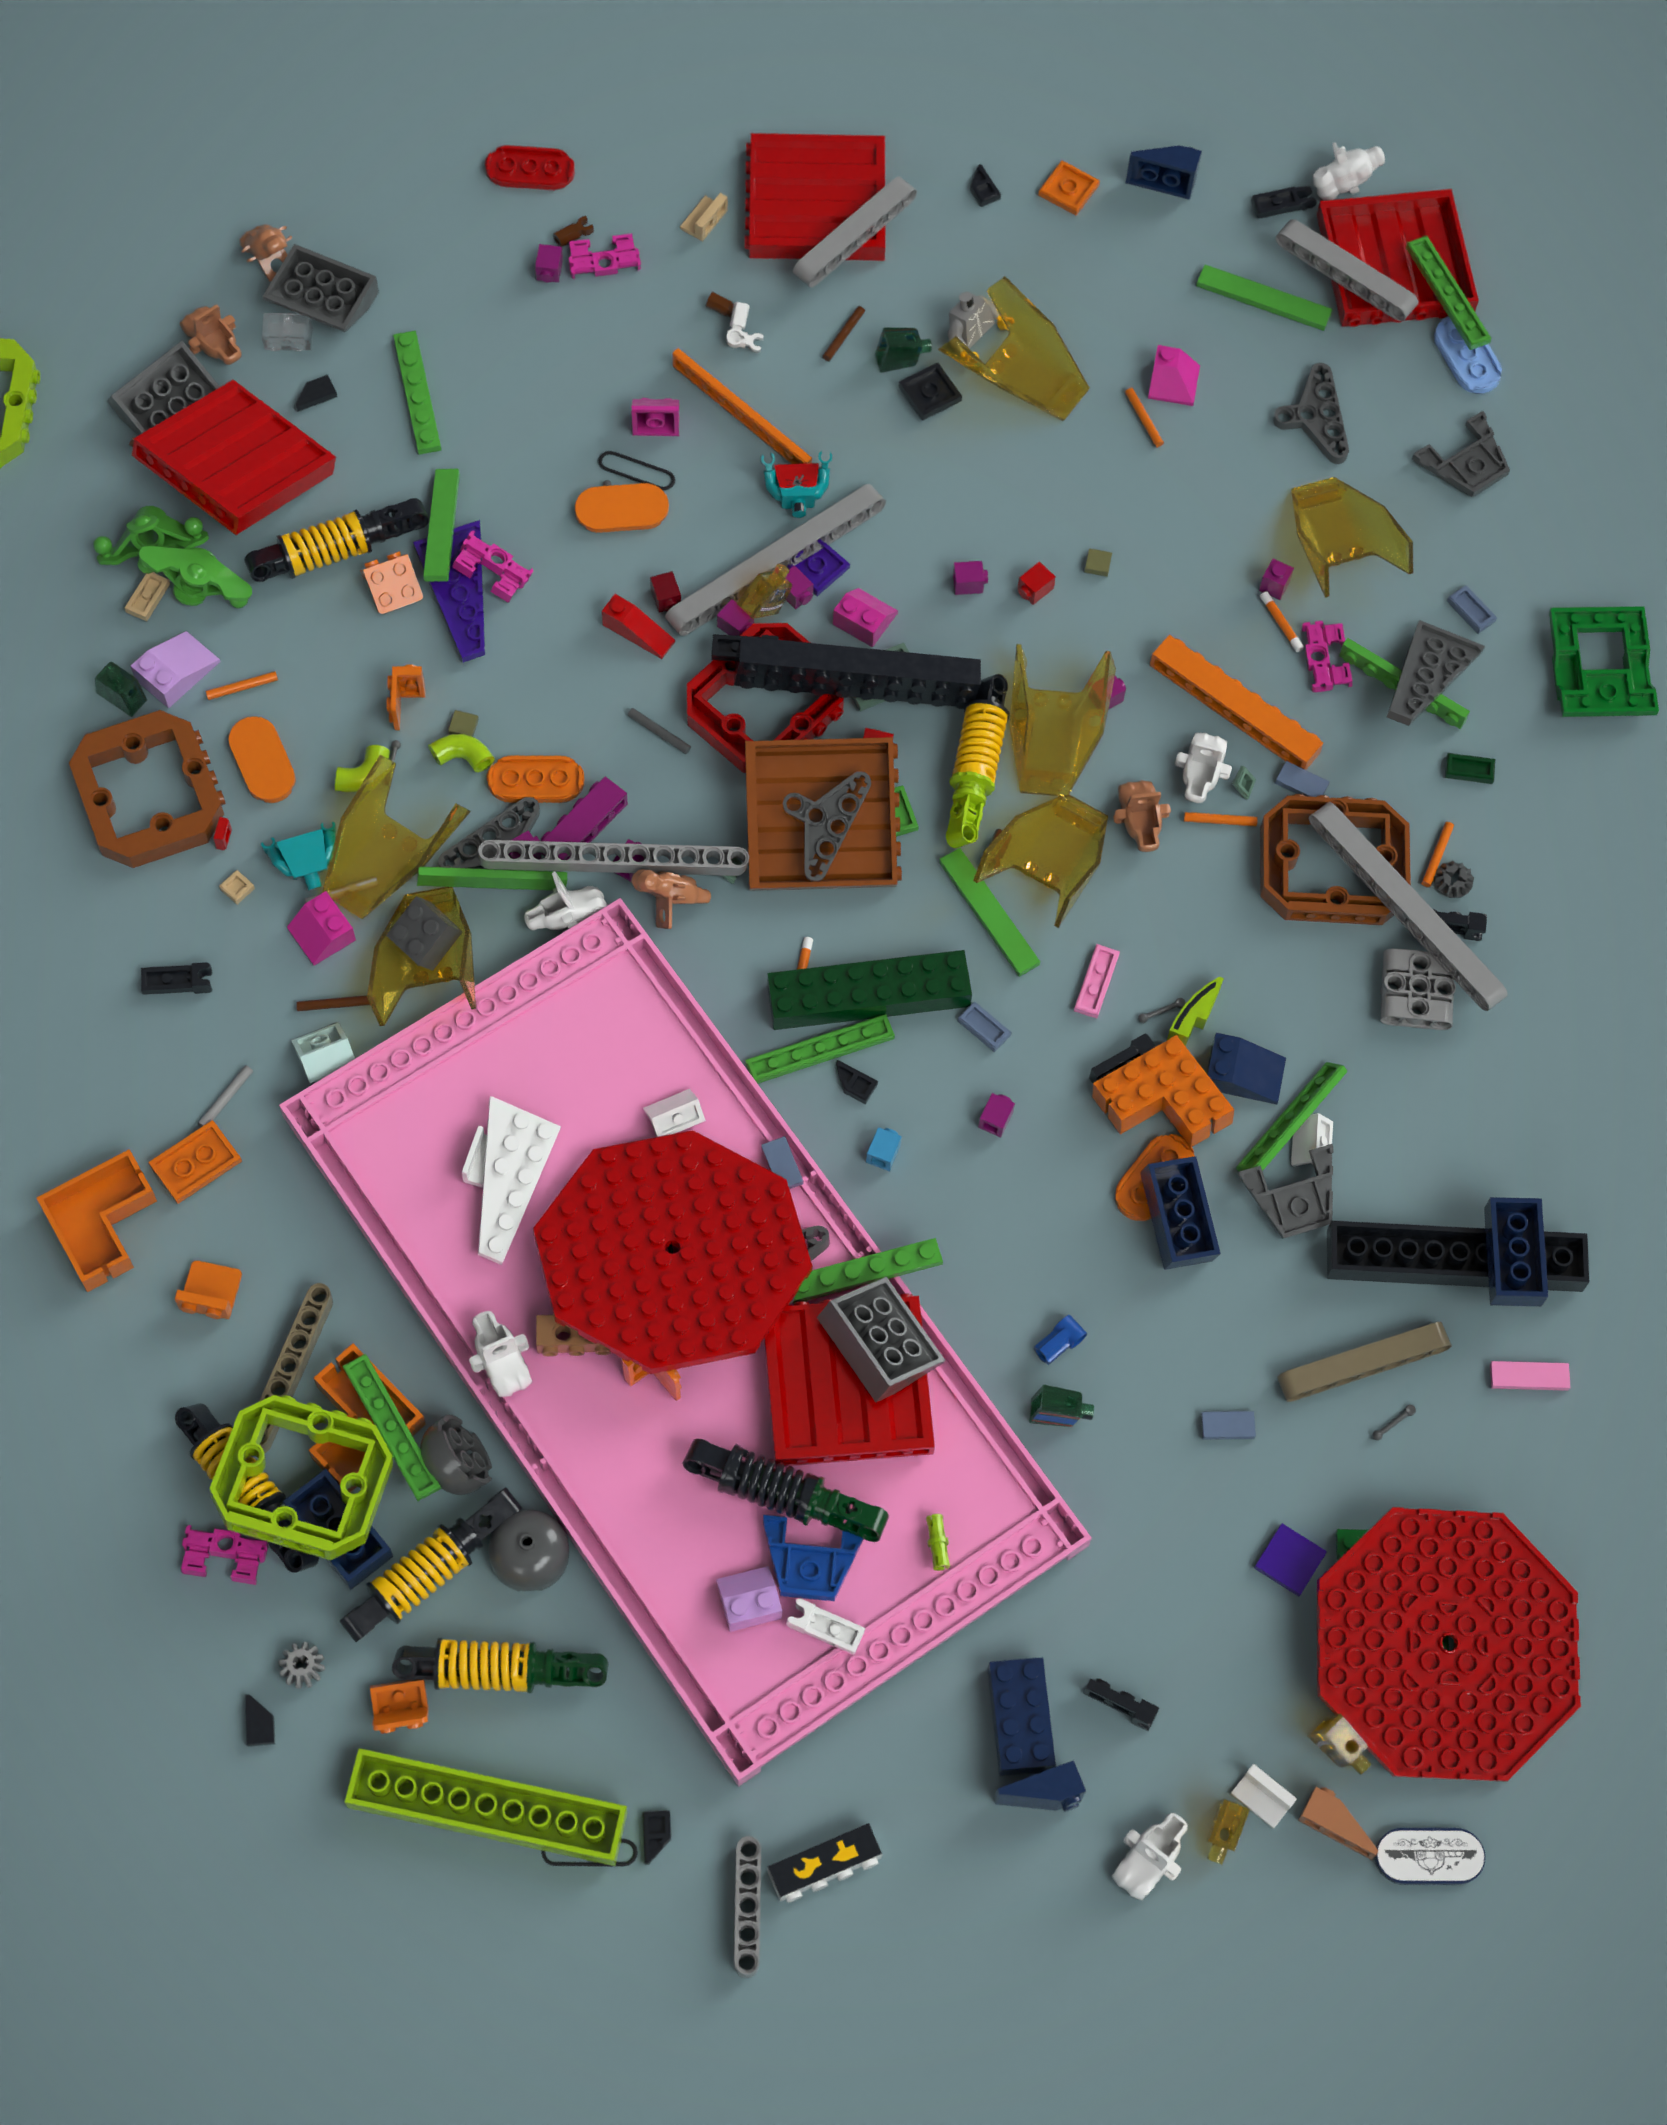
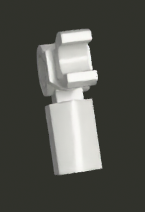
[726,302,764,352]

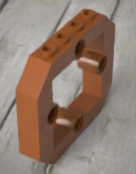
[69,710,226,868]
[1260,794,1411,925]

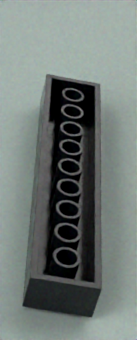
[734,636,981,709]
[1327,1221,1589,1292]

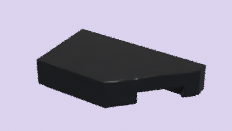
[970,164,1001,207]
[296,375,337,412]
[836,1060,878,1105]
[245,1694,275,1747]
[642,1810,671,1865]

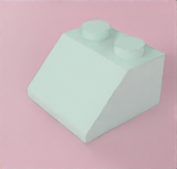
[291,1022,355,1083]

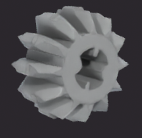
[279,1642,325,1689]

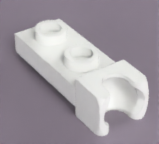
[786,1598,866,1655]

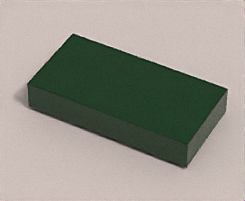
[1445,753,1496,784]

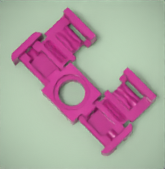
[569,234,641,279]
[452,531,533,603]
[1302,621,1352,693]
[181,1525,269,1585]

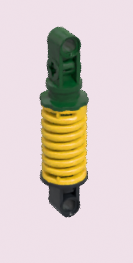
[392,1638,609,1693]

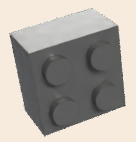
[386,896,463,971]

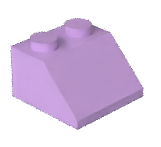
[716,1566,782,1632]

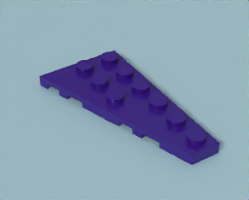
[413,520,485,663]

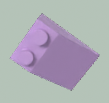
[131,631,221,708]

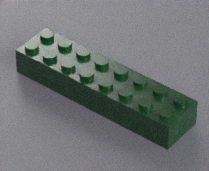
[767,950,972,1030]

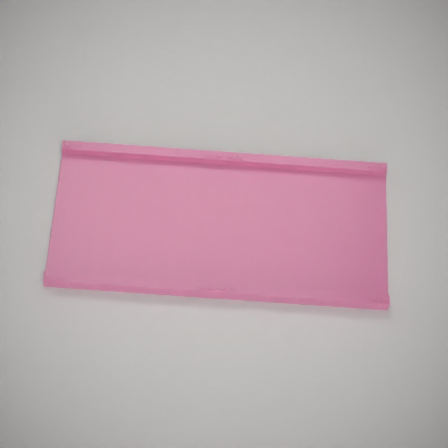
[279,898,1092,1787]

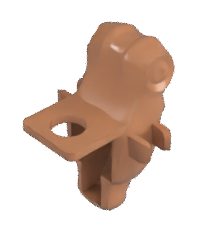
[239,224,292,282]
[180,304,242,365]
[1113,780,1171,852]
[631,869,711,929]

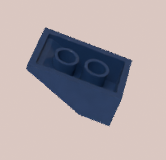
[1125,145,1202,200]
[1207,1033,1286,1105]
[993,1760,1086,1812]

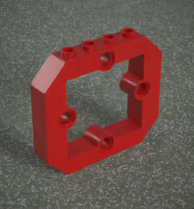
[687,623,844,773]

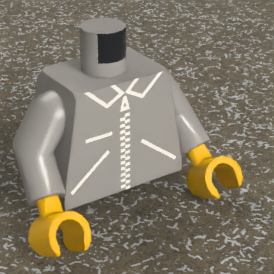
[948,292,1015,366]

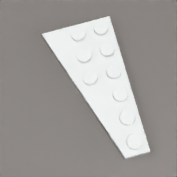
[478,1096,561,1265]

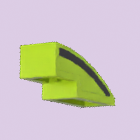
[1167,976,1224,1046]

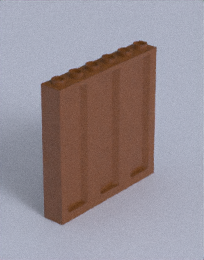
[745,738,902,891]

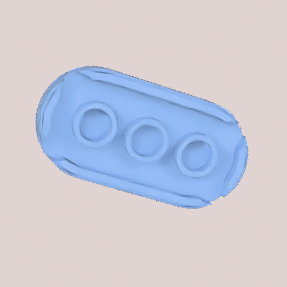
[1434,316,1502,394]

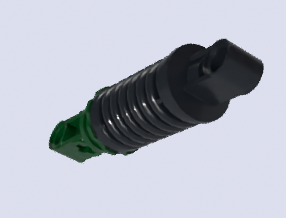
[683,1439,889,1542]

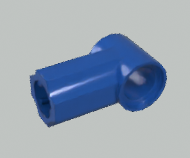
[1034,1315,1087,1365]

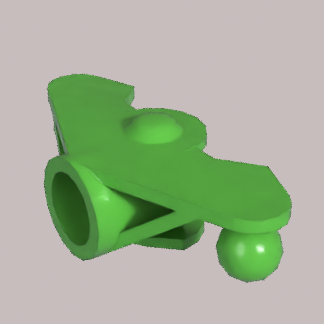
[93,506,209,565]
[138,546,252,608]

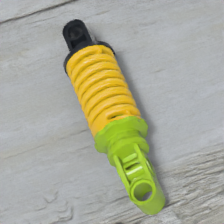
[946,674,1010,849]

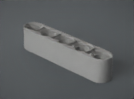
[734,1836,761,1978]

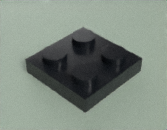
[899,362,962,421]

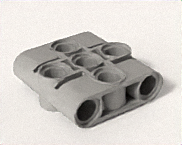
[1380,949,1456,1030]

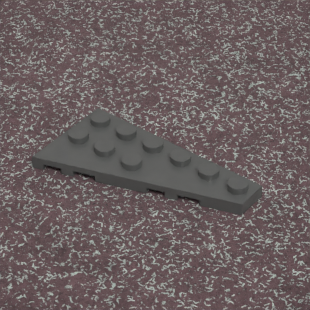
[1387,620,1485,726]

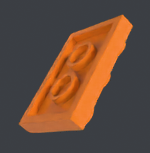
[148,1120,242,1204]

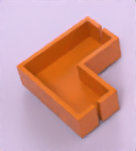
[1092,1035,1234,1148]
[36,1149,157,1292]
[309,1343,426,1492]

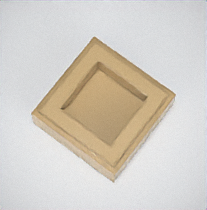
[219,870,255,905]

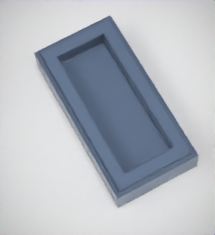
[1447,585,1497,634]
[1275,761,1330,797]
[957,1001,1012,1052]
[761,1136,804,1189]
[1201,1411,1256,1440]

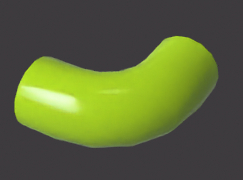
[428,734,495,772]
[335,745,390,792]

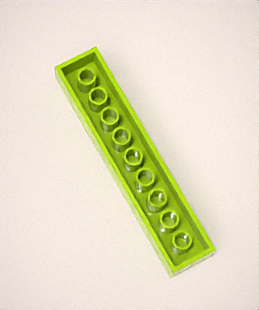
[345,1748,628,1866]

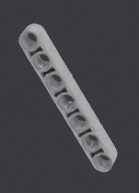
[793,176,917,288]
[1276,219,1418,321]

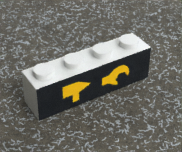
[767,1823,882,1903]

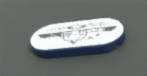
[1375,1828,1485,1885]

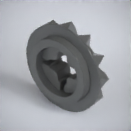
[1434,860,1474,898]

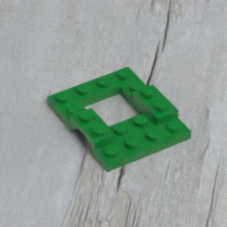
[1549,606,1659,717]

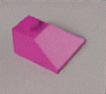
[1148,345,1200,406]

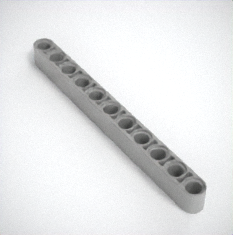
[665,484,886,636]
[1309,802,1507,1011]
[478,840,749,876]

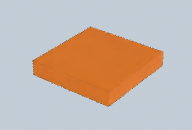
[1038,160,1100,216]

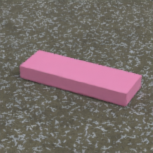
[1074,944,1120,1019]
[1490,1361,1570,1391]

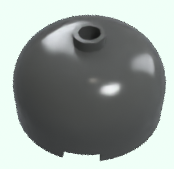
[420,1415,492,1495]
[489,1510,569,1592]

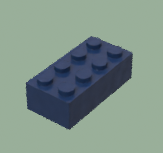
[1140,1156,1221,1270]
[1484,1197,1548,1307]
[283,1469,393,1590]
[987,1657,1056,1776]

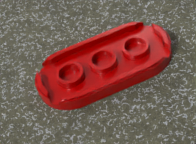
[485,145,575,190]

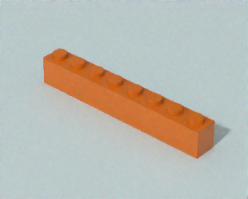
[1150,635,1323,770]

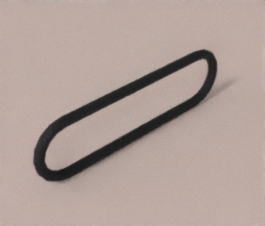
[598,451,675,490]
[542,1839,637,1866]

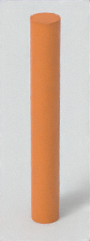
[1125,388,1164,448]
[206,671,278,700]
[1184,812,1258,827]
[1421,822,1454,887]

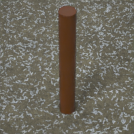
[823,306,865,362]
[297,995,373,1011]

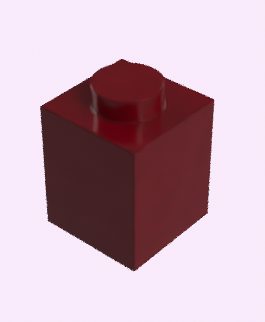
[650,571,681,613]

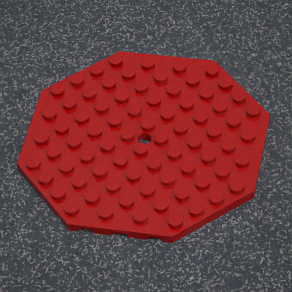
[533,1130,812,1374]
[1317,1507,1581,1782]

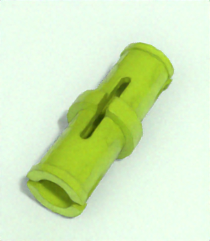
[926,1514,950,1571]

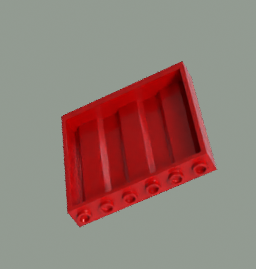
[745,133,886,261]
[1316,189,1479,327]
[132,380,336,535]
[764,1293,935,1467]

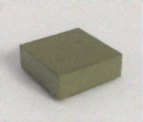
[1085,548,1112,577]
[448,710,479,737]

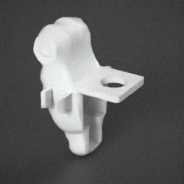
[1313,142,1385,201]
[1175,733,1232,803]
[524,872,607,931]
[469,1311,533,1397]
[1112,1813,1188,1900]

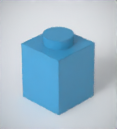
[866,1127,902,1172]

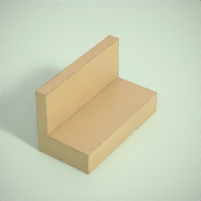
[680,193,728,242]

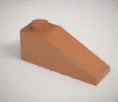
[1298,1787,1379,1860]

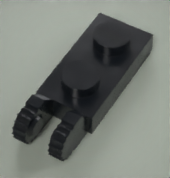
[1251,186,1317,219]

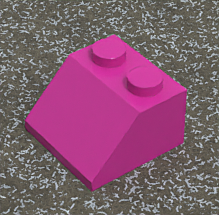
[632,398,680,436]
[833,588,898,648]
[287,891,356,966]

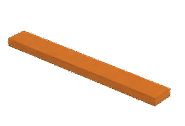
[672,348,812,464]

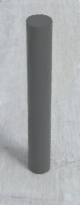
[628,708,691,754]

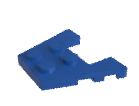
[763,1515,864,1601]

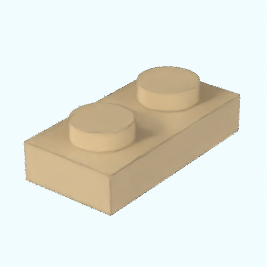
[125,572,170,621]

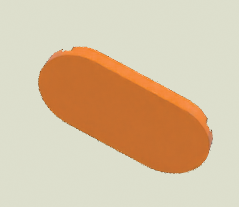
[575,483,669,533]
[229,717,296,803]
[487,756,585,803]
[1115,1134,1195,1221]

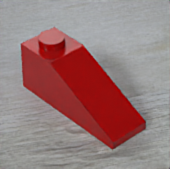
[602,594,675,659]

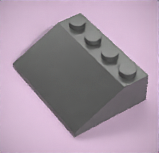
[262,244,379,332]
[107,341,220,435]
[817,1277,946,1402]

